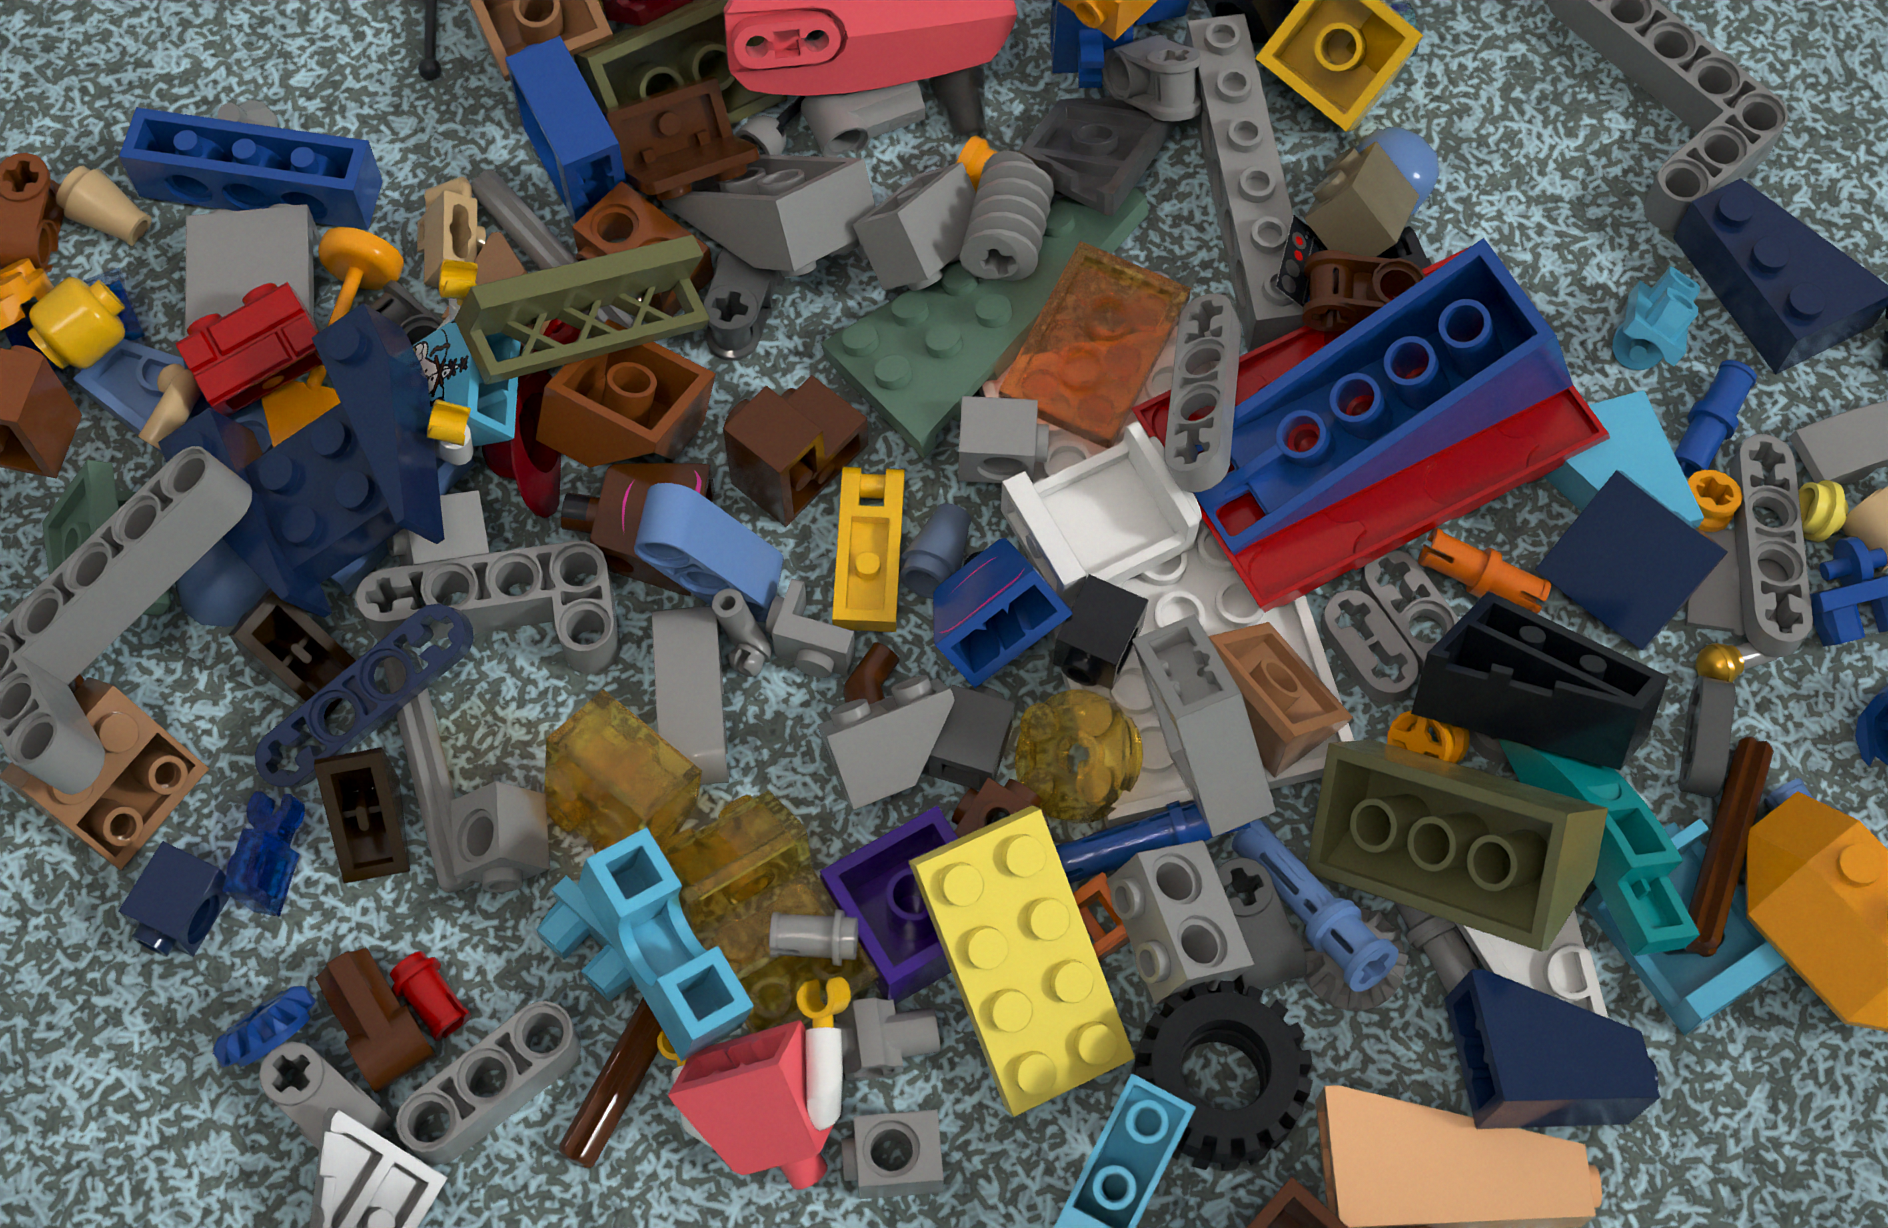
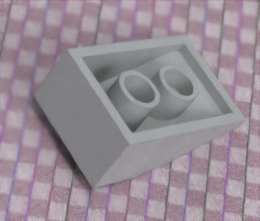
[662,154,876,277]

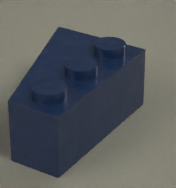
[1673,178,1888,375]

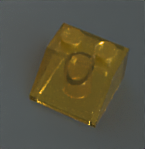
[661,790,813,941]

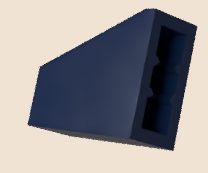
[1444,969,1660,1129]

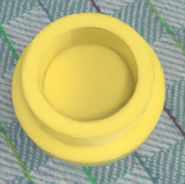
[1798,480,1848,543]

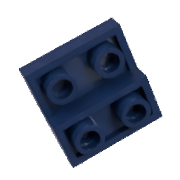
[1535,470,1728,651]

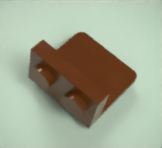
[602,76,760,200]

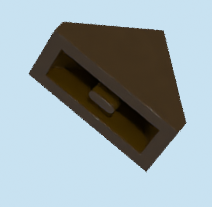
[229,588,356,720]
[314,747,410,884]

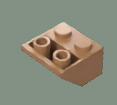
[0,677,209,870]

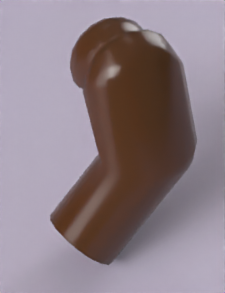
[843,642,900,705]

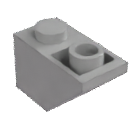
[817,675,955,810]

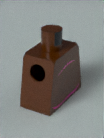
[561,463,715,596]

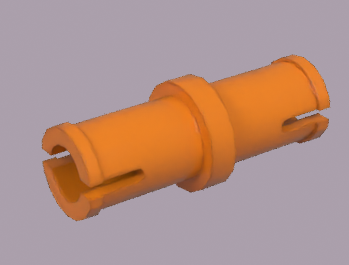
[1418,528,1551,614]

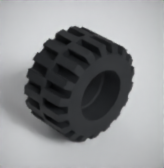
[1131,980,1313,1171]

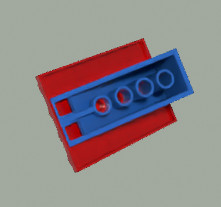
[1131,238,1610,613]

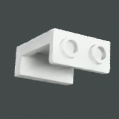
[1001,421,1202,608]

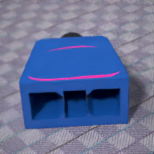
[933,538,1073,688]

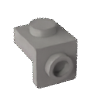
[765,579,855,678]

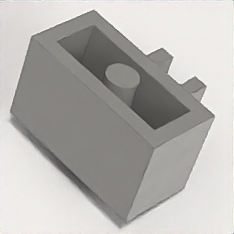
[853,162,976,291]

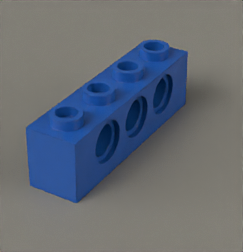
[119,107,383,230]

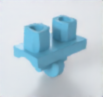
[1612,266,1700,370]
[536,875,634,1002]

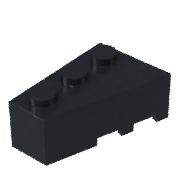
[1411,591,1669,770]

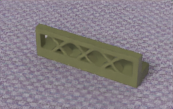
[454,235,710,385]

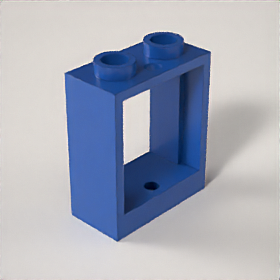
[505,36,627,224]

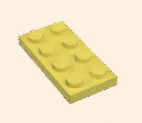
[908,806,1135,1117]

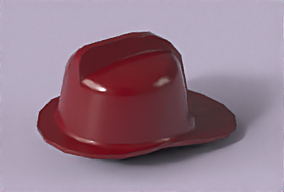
[482,371,561,518]

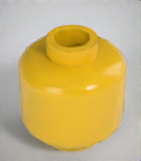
[27,277,125,370]

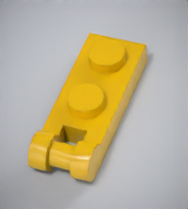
[832,466,905,632]

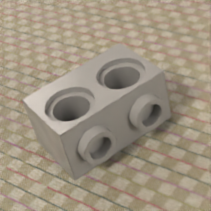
[1106,840,1255,1005]

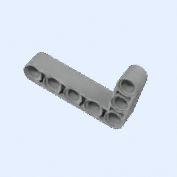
[1548,0,1788,232]
[0,446,252,795]

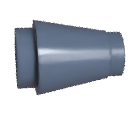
[900,503,971,599]

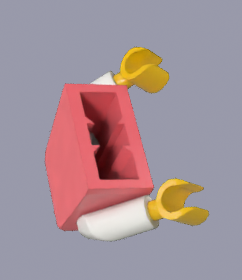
[657,976,851,1190]

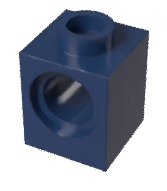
[118,841,236,957]

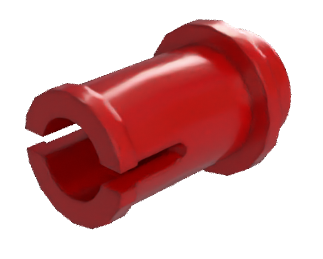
[389,951,472,1042]

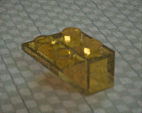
[544,689,702,854]
[692,863,880,1034]

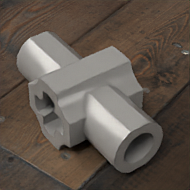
[805,997,941,1081]

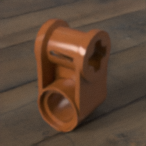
[0,153,64,273]

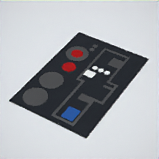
[1276,215,1337,313]

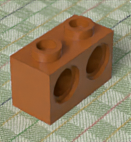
[572,181,714,317]

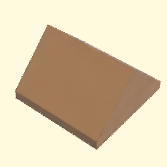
[1208,622,1353,778]

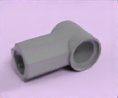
[800,81,926,157]

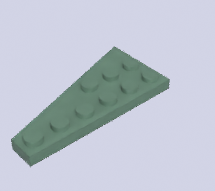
[821,187,1149,459]

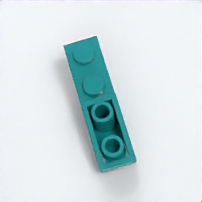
[1498,738,1700,956]

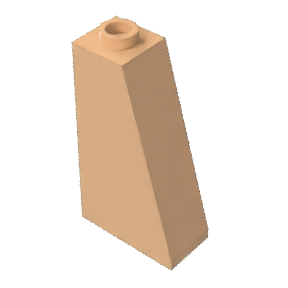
[1315,1085,1602,1228]

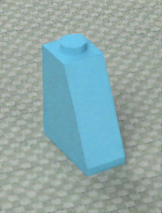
[1543,390,1704,527]

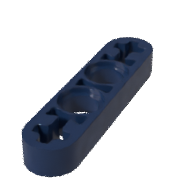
[255,604,474,788]

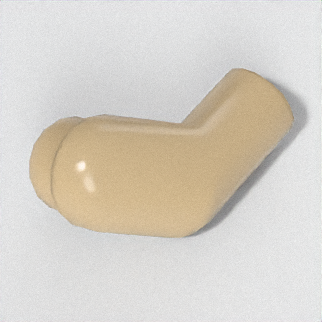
[138,363,202,450]

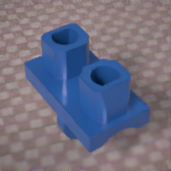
[1810,536,1888,647]

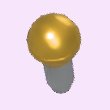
[1695,642,1779,682]

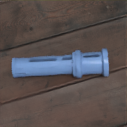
[1232,819,1398,992]

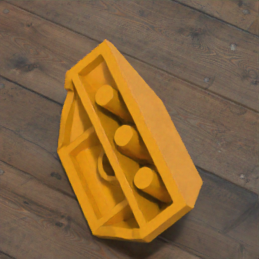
[1745,791,1888,1032]

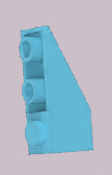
[1054,1074,1196,1228]

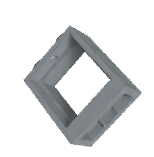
[1132,614,1276,837]

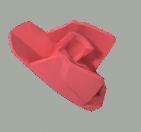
[723,0,1018,96]

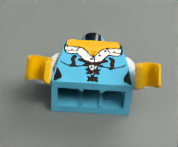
[412,259,521,465]

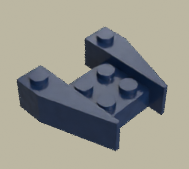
[158,303,445,618]

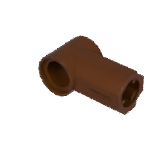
[315,947,437,1094]

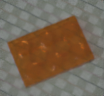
[999,241,1191,449]

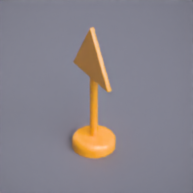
[261,227,404,448]

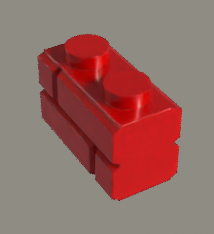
[175,282,323,417]

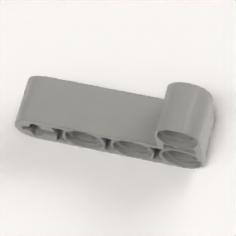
[355,541,620,674]

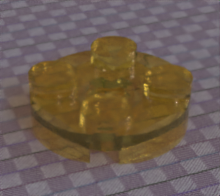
[1015,689,1143,824]

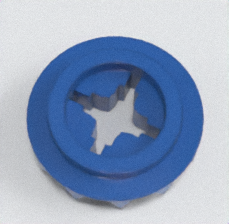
[213,986,316,1068]

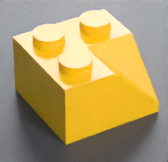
[1255,0,1424,132]

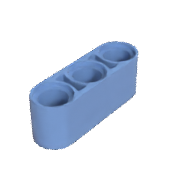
[634,483,784,622]

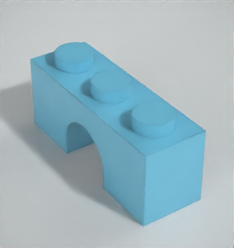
[578,827,754,1062]

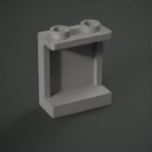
[185,204,320,338]

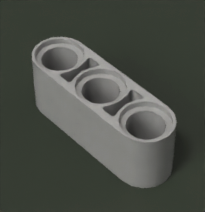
[652,606,729,788]
[396,1001,581,1165]

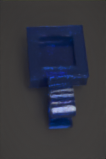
[222,791,305,917]

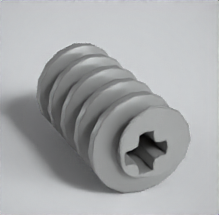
[959,150,1055,281]

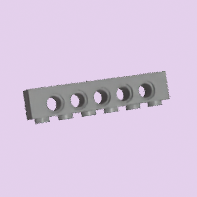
[1184,14,1306,352]

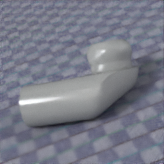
[712,588,772,677]

